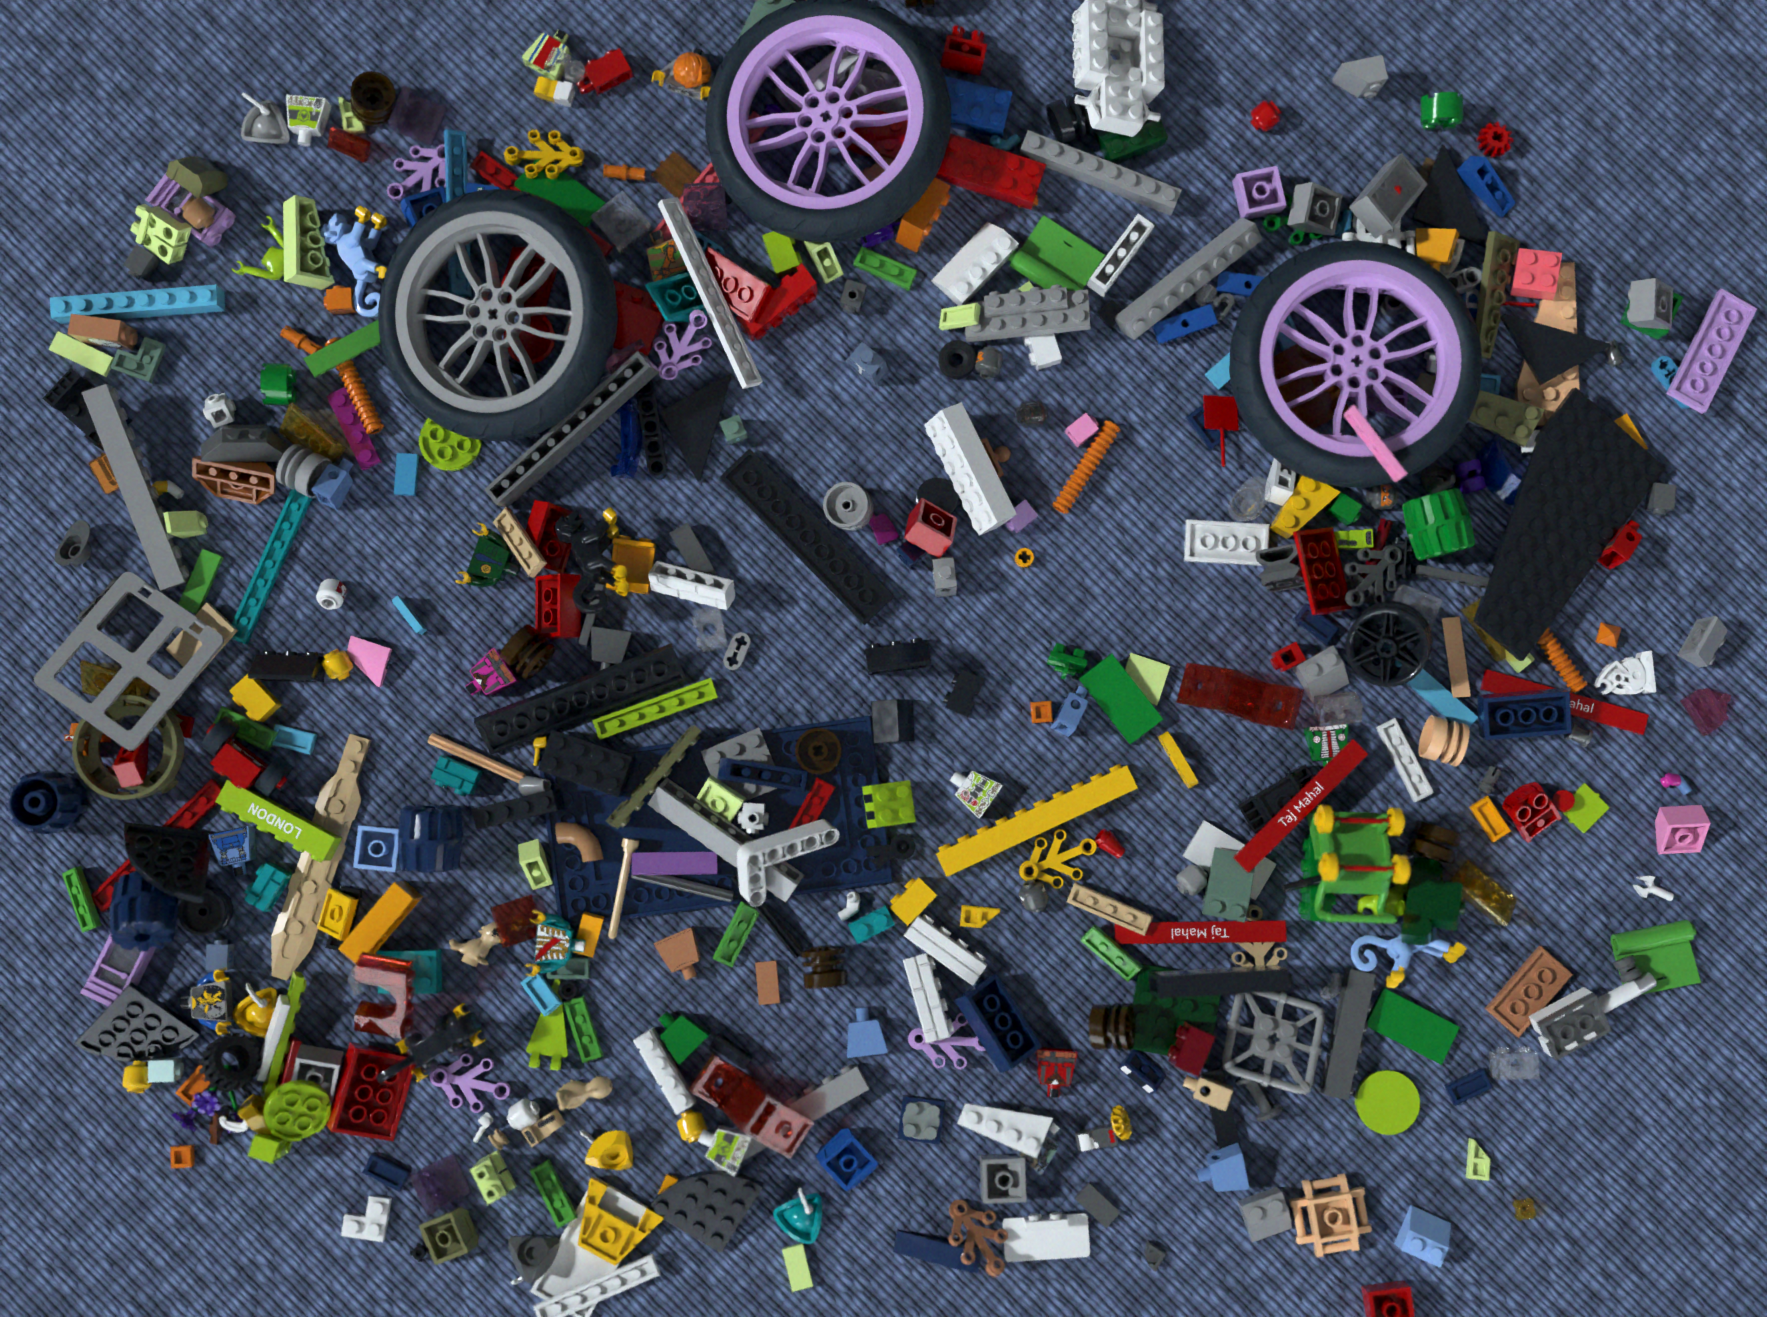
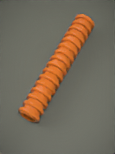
[325,337,384,434]
[1052,421,1121,514]
[1537,627,1588,693]

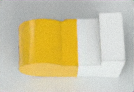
[533,77,576,108]

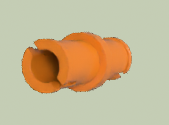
[603,164,646,181]
[280,325,323,354]

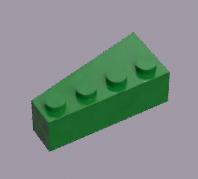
[1298,834,1336,923]

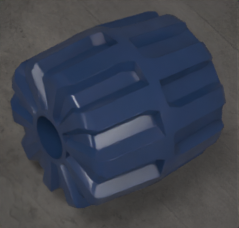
[6,770,88,834]
[398,804,463,873]
[110,871,178,952]

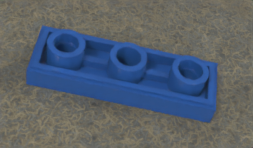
[1215,271,1265,297]
[1152,304,1218,345]

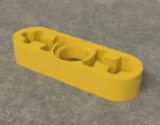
[1158,731,1198,789]

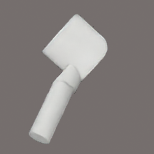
[473,1112,493,1143]

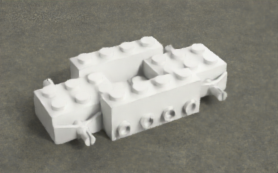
[1072,0,1165,137]

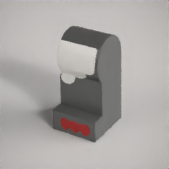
[1075,1123,1118,1151]

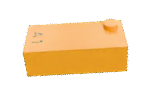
[338,880,424,965]

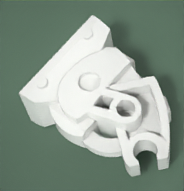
[1594,651,1656,695]

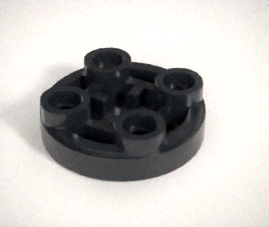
[916,477,958,514]

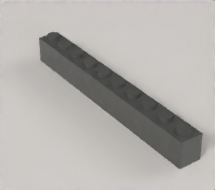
[485,351,659,508]

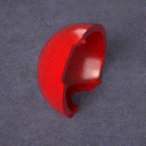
[503,315,556,364]

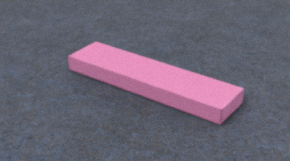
[1343,405,1407,482]

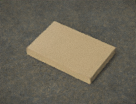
[166,603,238,677]

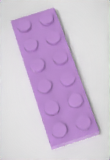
[1666,288,1757,414]

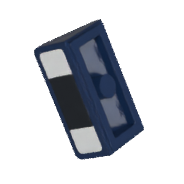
[1118,1049,1167,1094]

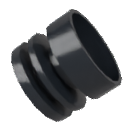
[1046,91,1096,144]

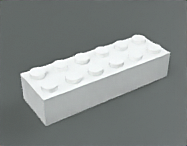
[924,402,1017,536]

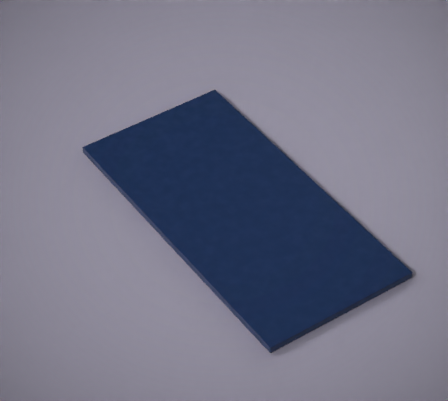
[539,716,893,927]

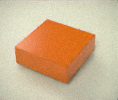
[1030,701,1053,723]
[170,1144,195,1168]

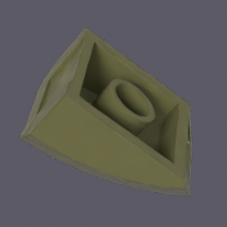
[166,156,228,198]
[418,1207,479,1265]

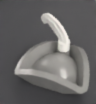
[241,93,290,144]

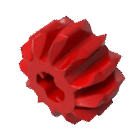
[1476,121,1513,158]

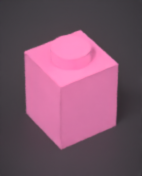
[1065,413,1099,448]

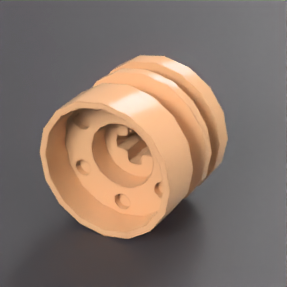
[1418,715,1470,767]

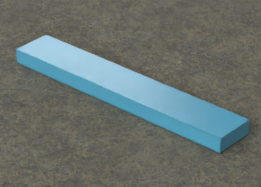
[1377,642,1478,728]

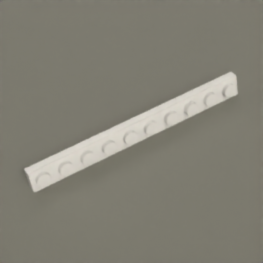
[658,197,763,389]

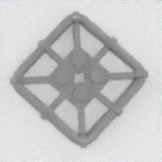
[1222,991,1326,1095]

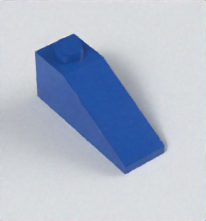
[1456,156,1516,217]

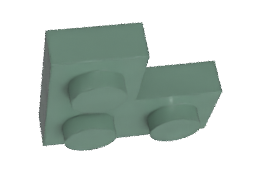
[110,337,167,384]

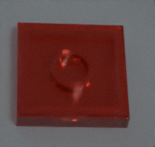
[490,895,538,948]

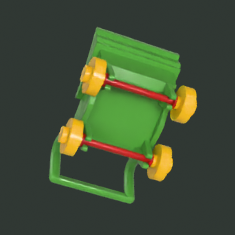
[1306,805,1411,923]

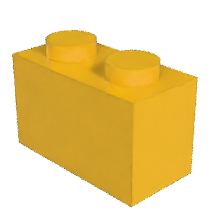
[229,674,282,722]
[889,877,937,926]

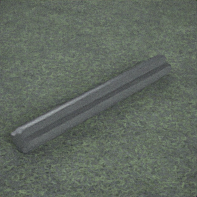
[631,873,734,902]

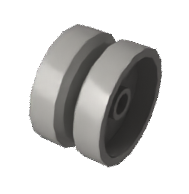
[823,482,874,531]

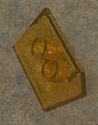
[279,402,347,465]
[80,660,151,707]
[1449,859,1517,926]

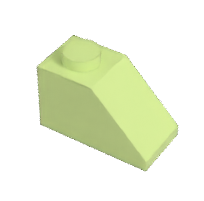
[804,241,844,284]
[164,510,208,539]
[518,839,553,890]

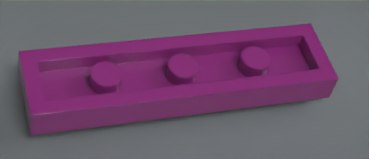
[327,387,382,471]

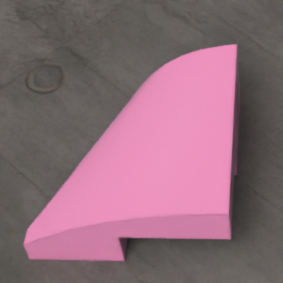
[347,636,392,687]

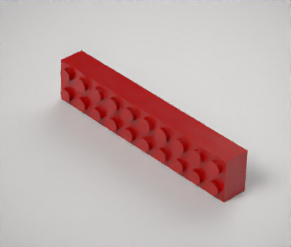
[838,107,1046,210]

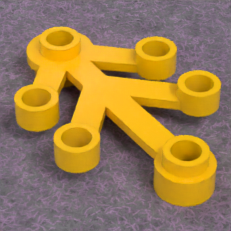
[504,130,585,179]
[1019,829,1097,889]

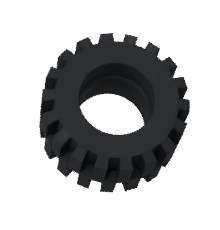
[199,1033,262,1092]

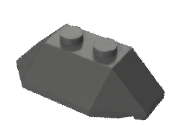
[201,425,289,462]

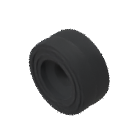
[938,340,976,379]

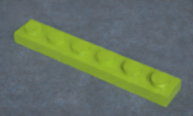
[592,678,718,740]
[260,971,307,1101]

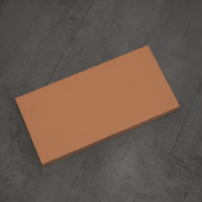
[1484,946,1573,1038]

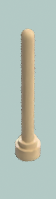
[608,838,639,939]

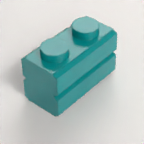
[431,755,483,797]
[244,862,292,912]
[848,905,895,944]

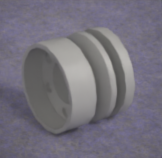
[276,444,332,498]

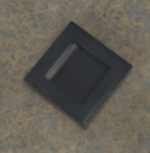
[1096,299,1122,329]

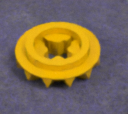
[1111,1105,1132,1140]

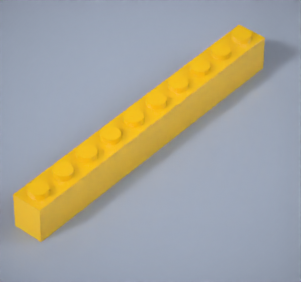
[935,764,1138,877]

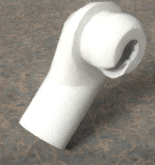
[837,891,861,922]

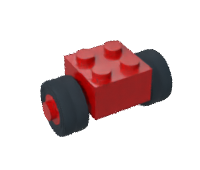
[201,716,293,796]

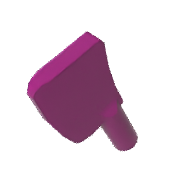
[869,513,899,546]

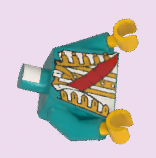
[525,909,586,977]

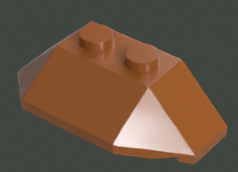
[192,456,276,505]

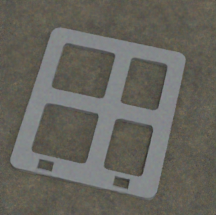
[34,572,224,750]

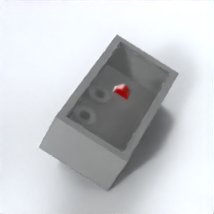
[1349,153,1428,239]

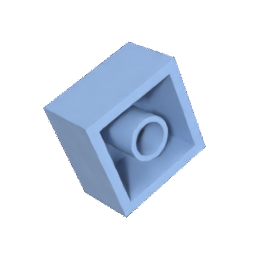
[353,825,402,872]

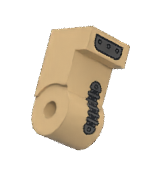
[521,1108,566,1147]

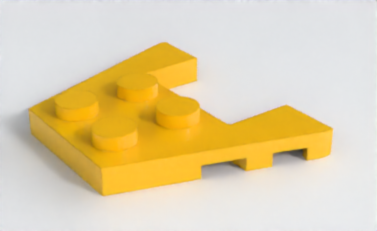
[577,1177,664,1266]

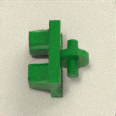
[1046,643,1088,680]

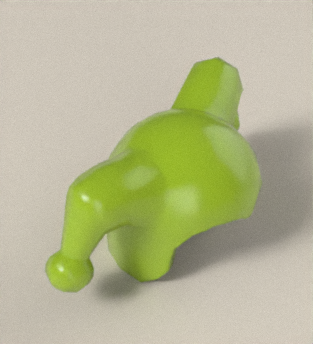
[1355,883,1409,917]

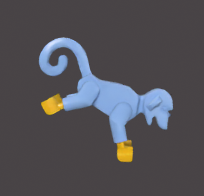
[320,206,388,318]
[1350,927,1467,988]

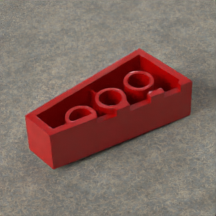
[736,263,818,341]

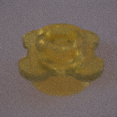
[1512,1198,1536,1221]

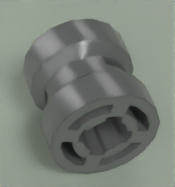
[1613,955,1643,983]

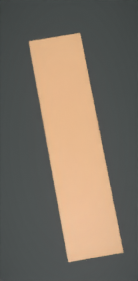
[1442,617,1471,698]

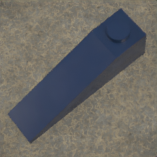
[717,758,808,792]
[893,1230,982,1274]

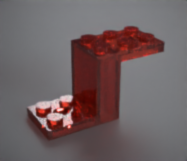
[1176,663,1304,731]
[689,1054,814,1159]

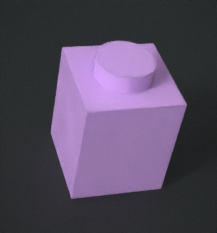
[1005,499,1038,533]

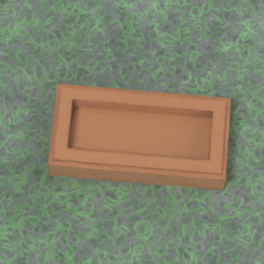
[755,960,780,1005]

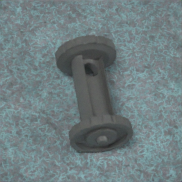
[1235,1067,1283,1122]

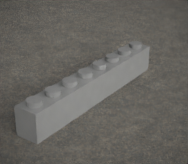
[1019,130,1182,216]
[1114,217,1263,340]
[648,778,804,902]
[714,1063,869,1171]

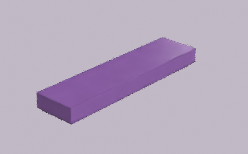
[632,852,717,875]

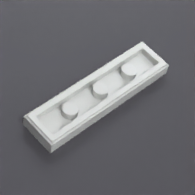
[1375,718,1434,802]
[256,994,290,1081]

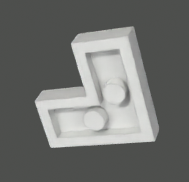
[341,1194,392,1242]

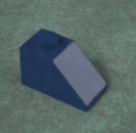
[896,540,927,569]

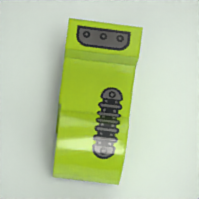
[1334,529,1373,550]

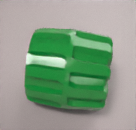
[1402,488,1475,561]

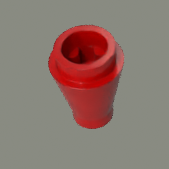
[1094,829,1126,859]

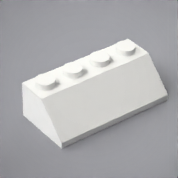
[931,222,1019,306]

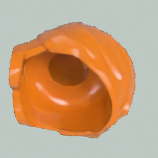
[673,52,712,89]

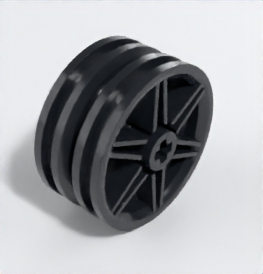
[1345,601,1433,687]

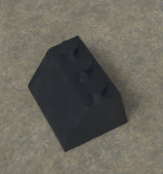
[865,638,931,675]
[248,651,324,682]

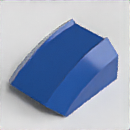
[400,186,446,230]
[816,1128,879,1192]

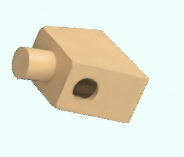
[1183,1075,1233,1111]

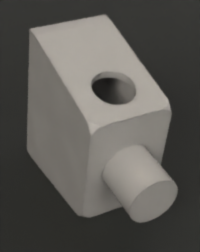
[931,556,957,597]

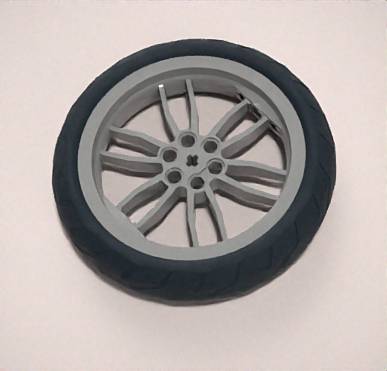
[378,189,618,441]

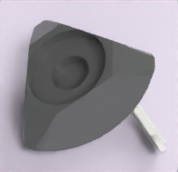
[508,1235,559,1285]

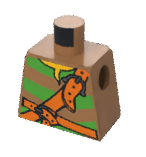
[646,230,688,282]

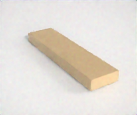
[493,507,547,578]
[1066,882,1153,936]

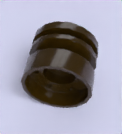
[350,71,396,127]
[499,624,556,680]
[801,945,848,989]
[1089,1004,1136,1050]

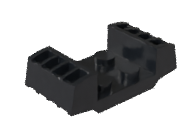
[43,368,133,450]
[1237,764,1327,834]

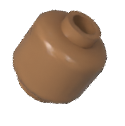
[182,197,215,229]

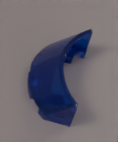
[610,398,642,479]
[1476,435,1522,506]

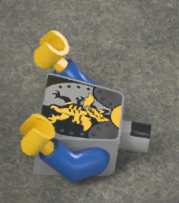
[180,967,233,1035]

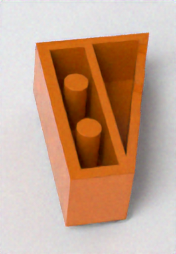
[895,178,951,253]

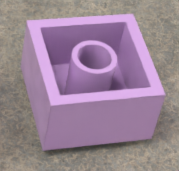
[1232,166,1286,220]

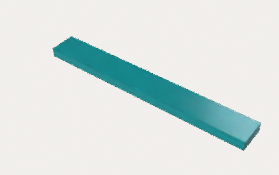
[231,489,312,645]

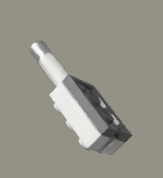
[1529,972,1657,1061]

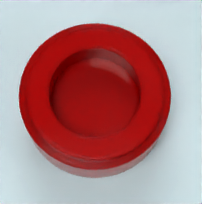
[1552,790,1575,812]

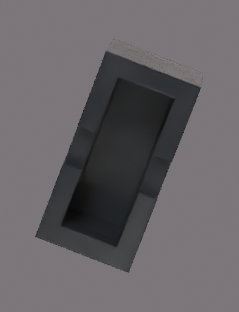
[943,669,985,718]

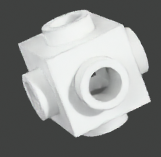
[203,393,236,428]
[738,803,769,833]

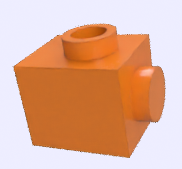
[324,285,358,315]

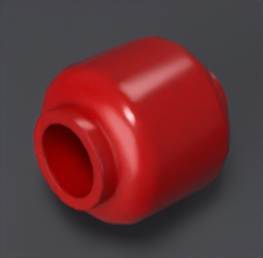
[1250,100,1281,132]

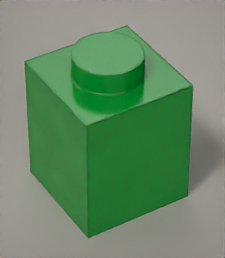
[1326,492,1363,526]

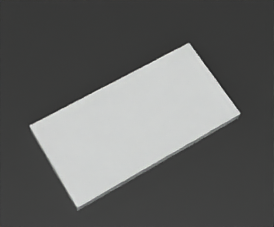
[530,1176,648,1317]

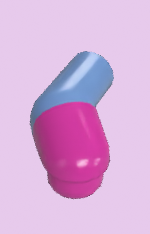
[1660,773,1692,795]

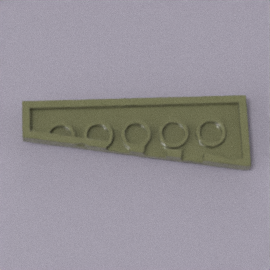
[1475,231,1520,359]
[1415,372,1545,447]
[605,725,701,828]

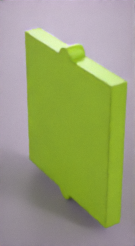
[1562,783,1610,833]

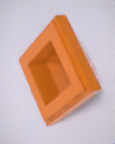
[1595,622,1621,648]

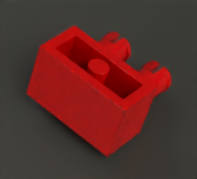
[940,25,987,76]

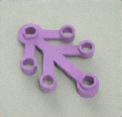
[387,144,446,201]
[653,310,712,380]
[908,1013,985,1069]
[430,1053,511,1113]

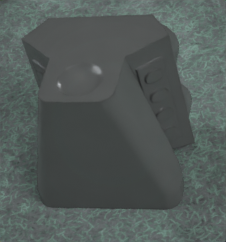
[1255,544,1305,592]

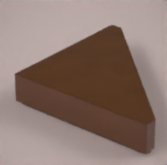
[209,1105,231,1145]

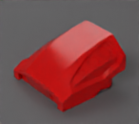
[1502,782,1562,843]

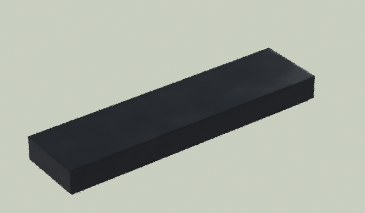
[1201,1068,1242,1151]

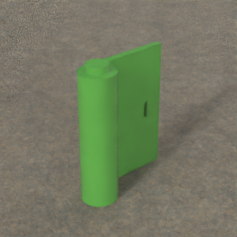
[1008,215,1105,292]
[1611,920,1701,995]

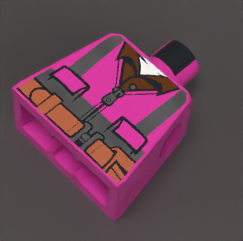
[465,648,520,696]

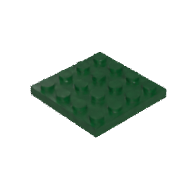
[1131,963,1221,1064]

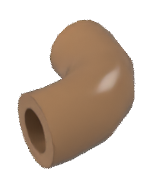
[555,822,603,862]

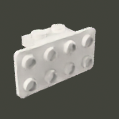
[1002,1212,1090,1262]

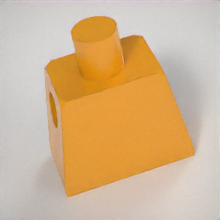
[1416,228,1459,271]

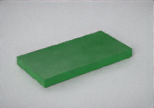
[515,160,606,228]
[1078,653,1163,745]
[1366,987,1460,1065]

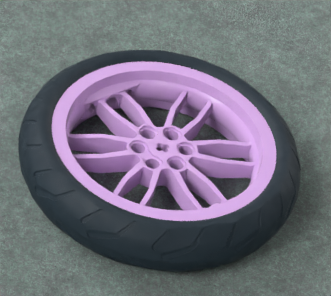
[705,0,951,243]
[1229,240,1482,488]

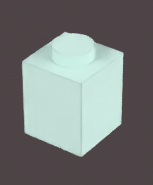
[148,1057,184,1082]

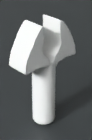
[1633,875,1674,901]

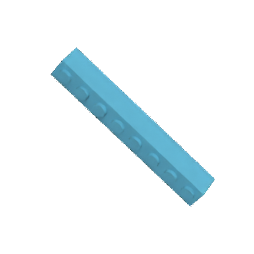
[50,285,225,324]

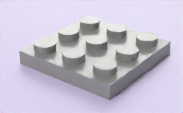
[701,728,777,802]

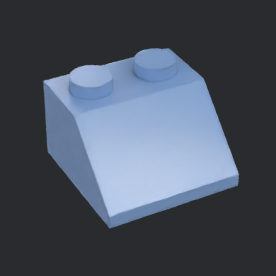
[1394,1205,1451,1268]

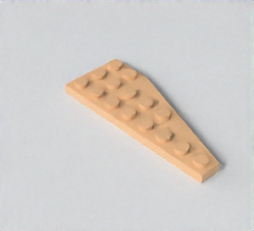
[1515,262,1579,427]

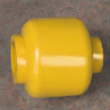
[321,648,353,681]
[122,1061,152,1093]
[677,1109,707,1143]

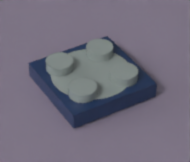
[897,1095,945,1145]

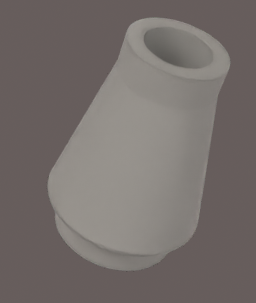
[519,776,551,796]

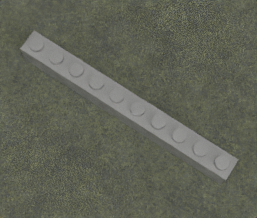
[81,384,190,591]

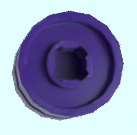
[1453,459,1487,495]

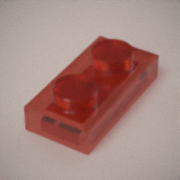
[328,126,371,163]

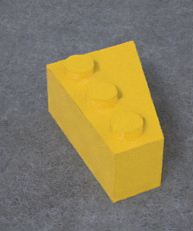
[1269,475,1341,539]

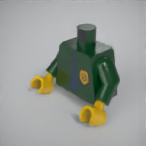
[455,522,521,588]

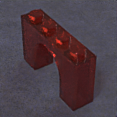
[354,952,415,1040]

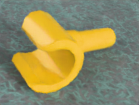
[533,736,547,766]

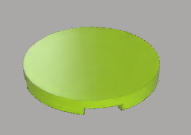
[419,418,482,471]
[1355,1069,1420,1135]
[263,1080,331,1141]

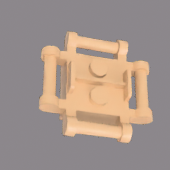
[1289,1173,1372,1258]

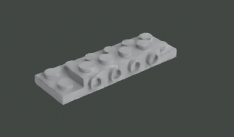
[965,284,1091,342]

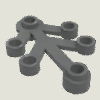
[1344,545,1402,606]

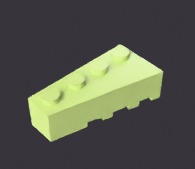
[283,195,335,290]

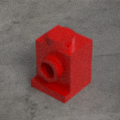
[1270,641,1306,672]

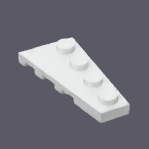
[957,1102,1053,1158]

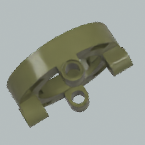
[72,695,185,800]

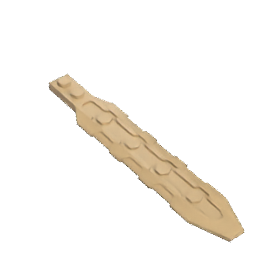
[271,734,372,981]

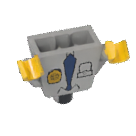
[651,48,714,102]

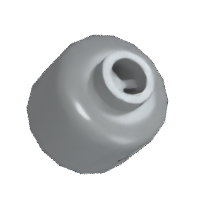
[1176,865,1208,896]

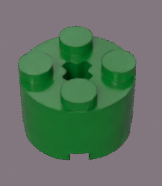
[1420,92,1463,130]
[260,363,297,405]

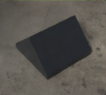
[871,699,915,743]

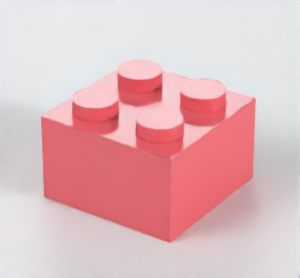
[1510,248,1562,301]

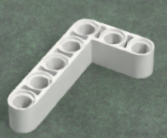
[737,819,839,907]

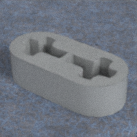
[723,632,751,671]

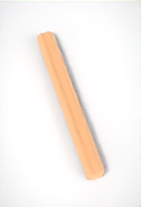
[428,733,526,783]

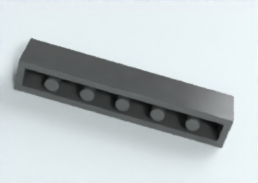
[1319,967,1377,1100]

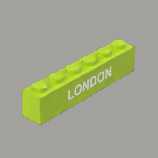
[215,780,343,862]

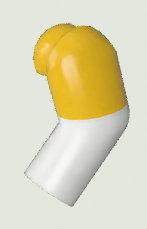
[152,480,184,499]

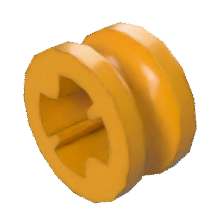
[1015,548,1034,568]

